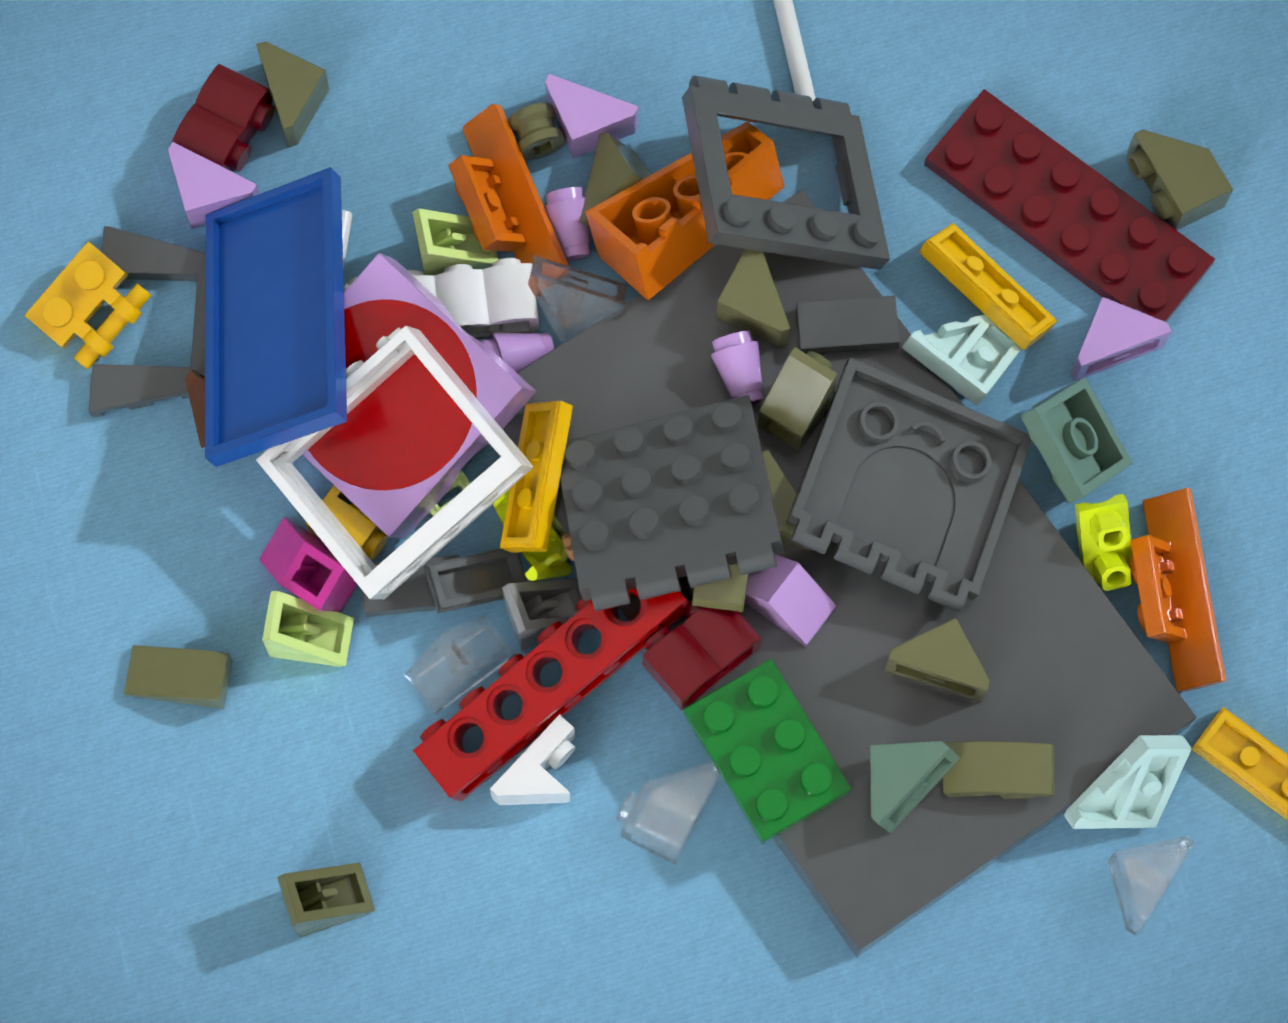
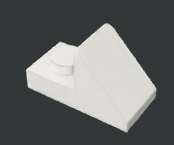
[490,714,575,805]

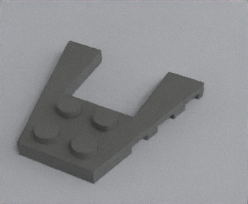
[89,226,205,417]

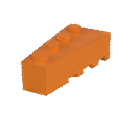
[585,121,784,301]

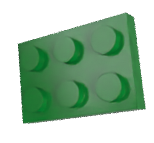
[683,658,851,844]

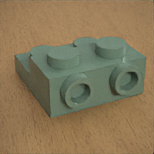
[1020,377,1133,504]

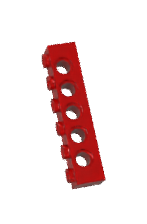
[413,588,692,801]

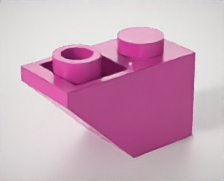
[259,517,358,612]

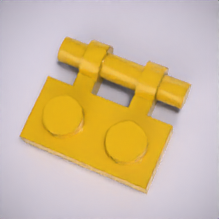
[24,241,152,369]

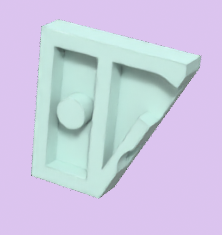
[902,314,1021,406]
[1064,735,1192,829]

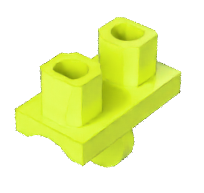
[1075,494,1132,591]

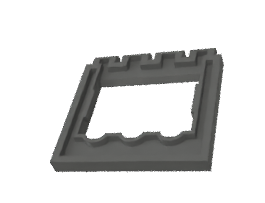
[682,75,890,270]

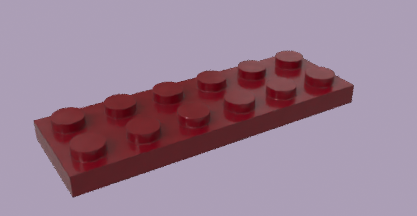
[924,89,1215,322]

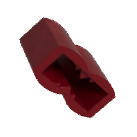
[171,64,275,172]
[642,605,761,711]

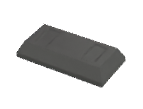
[424,549,527,614]

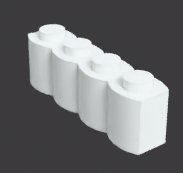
[344,258,539,340]

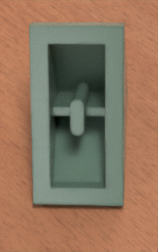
[870,741,961,833]

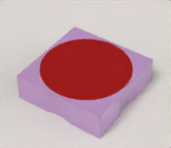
[302,253,537,539]

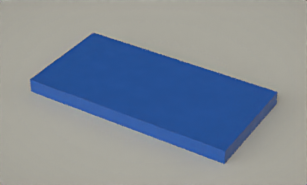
[205,167,347,467]

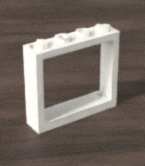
[256,326,534,600]

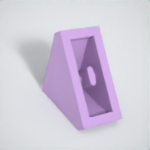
[545,74,639,158]
[168,142,260,229]
[1071,297,1172,381]
[744,554,837,647]

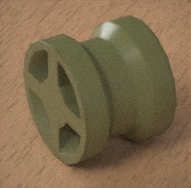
[508,102,566,160]

